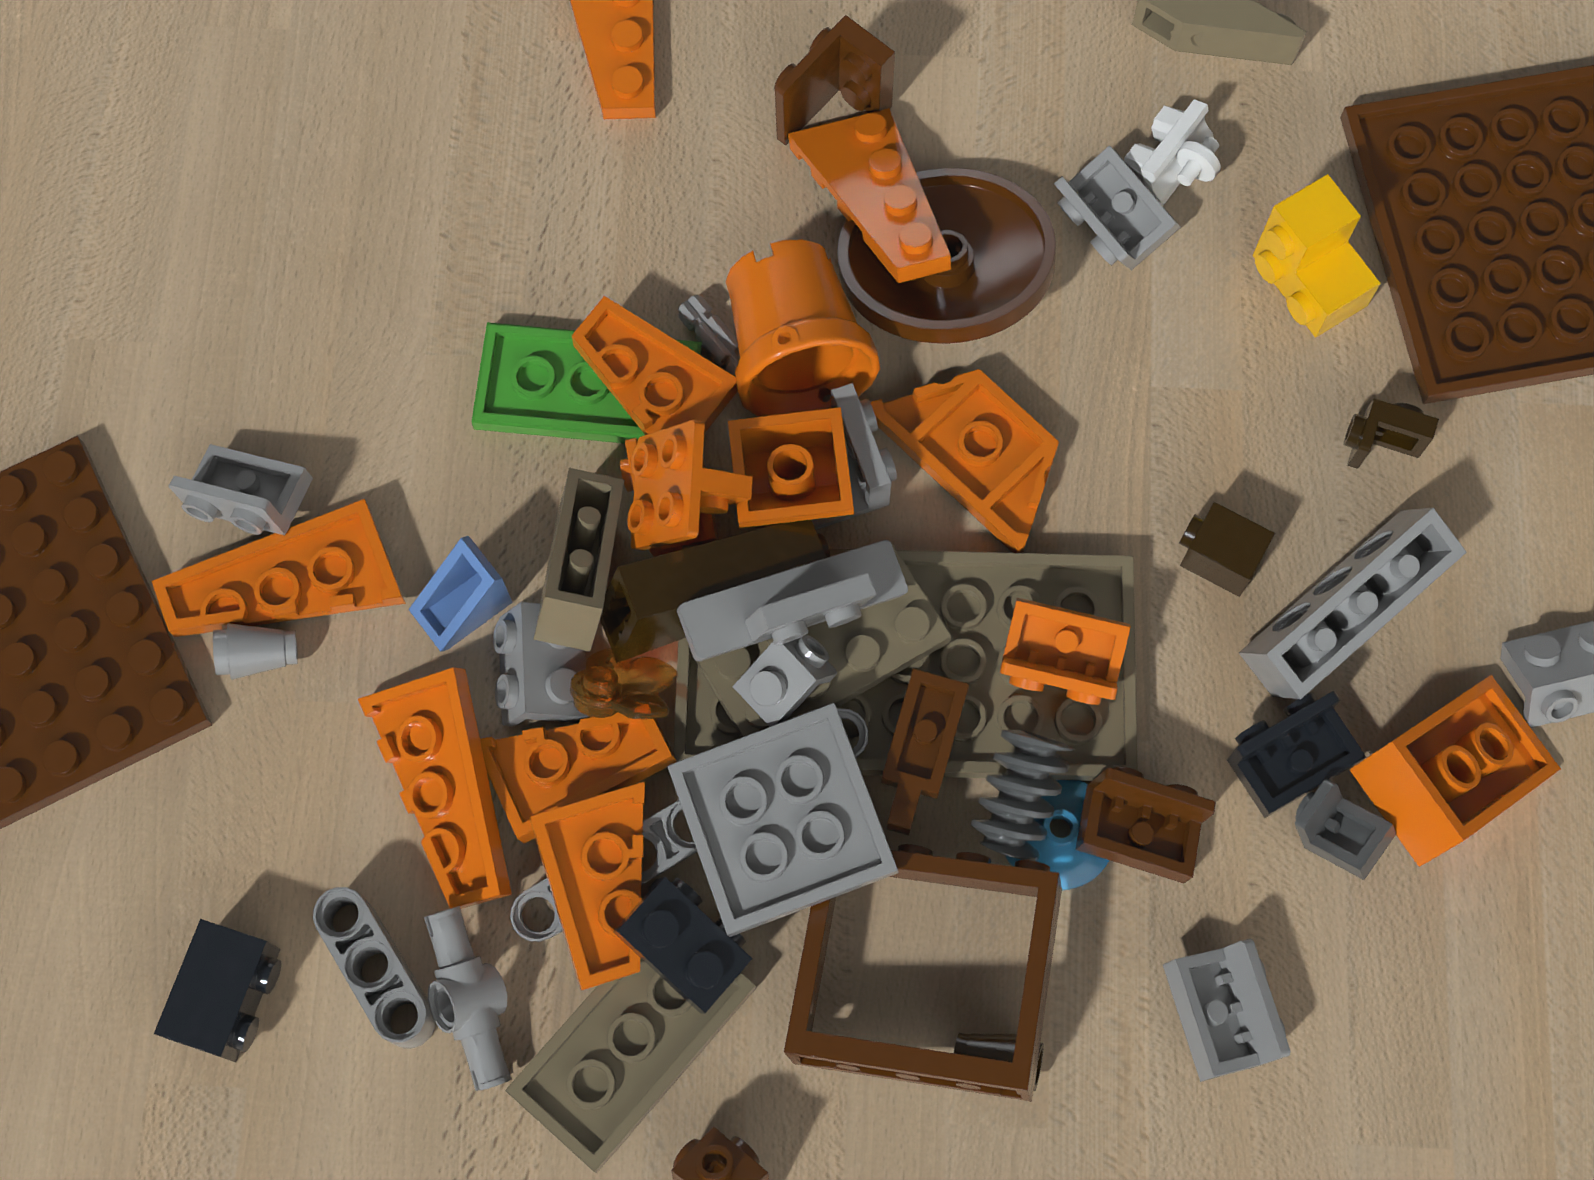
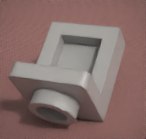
[732,635,837,727]

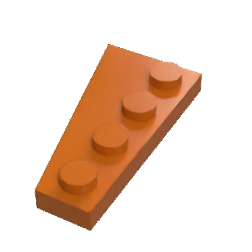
[570,0,656,120]
[788,108,951,283]
[151,499,406,637]

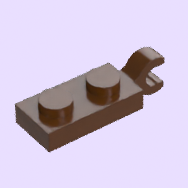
[881,669,969,836]

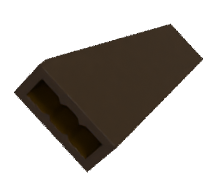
[600,520,830,663]

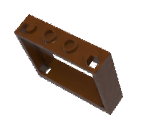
[784,844,1062,1102]

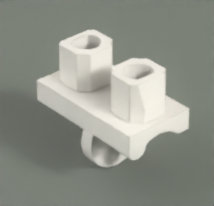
[1124,99,1221,206]

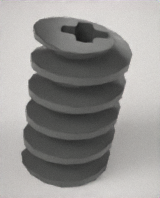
[971,730,1075,861]

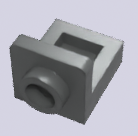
[1295,779,1396,880]

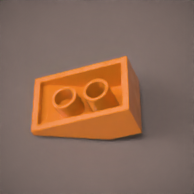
[1349,675,1561,867]

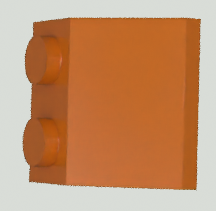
[728,407,854,528]

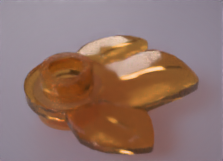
[570,648,677,720]

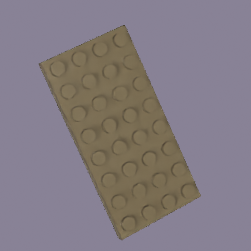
[673,545,1138,781]

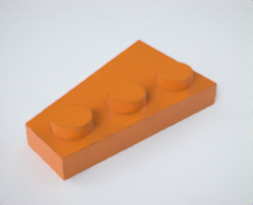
[572,296,738,435]
[480,707,677,844]
[529,781,645,991]

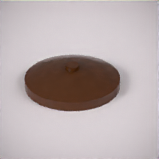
[837,168,1056,344]

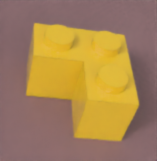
[1253,174,1381,338]

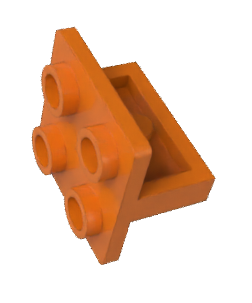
[627,420,753,550]

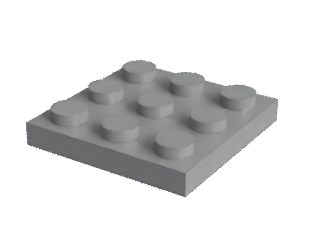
[667,703,899,937]

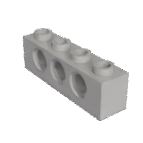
[1239,508,1467,699]

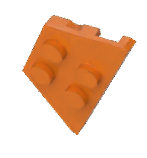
[870,369,1059,553]

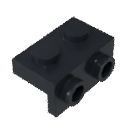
[1227,691,1366,818]
[613,877,753,1014]

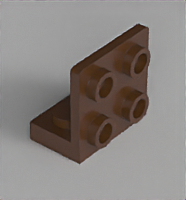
[774,15,895,145]

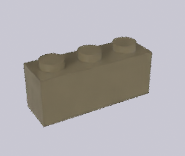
[533,468,624,651]

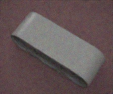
[313,887,435,1049]

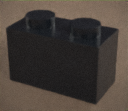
[154,919,281,1063]

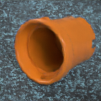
[726,239,880,417]

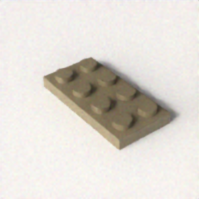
[695,542,951,738]
[505,959,756,1173]

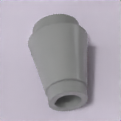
[213,623,298,680]

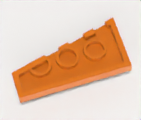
[358,667,512,909]

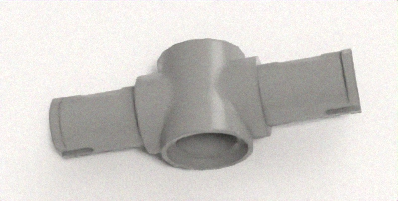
[424,906,512,1091]

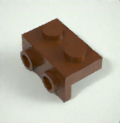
[1075,767,1216,884]

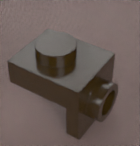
[1343,398,1439,469]

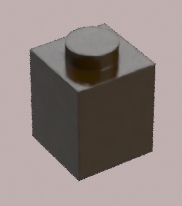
[1179,502,1275,597]

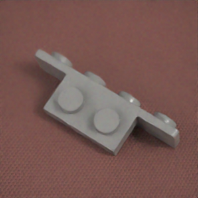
[677,540,908,662]

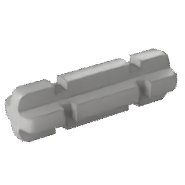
[678,295,740,377]

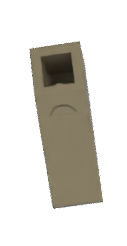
[1132,0,1306,65]

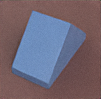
[408,536,513,652]

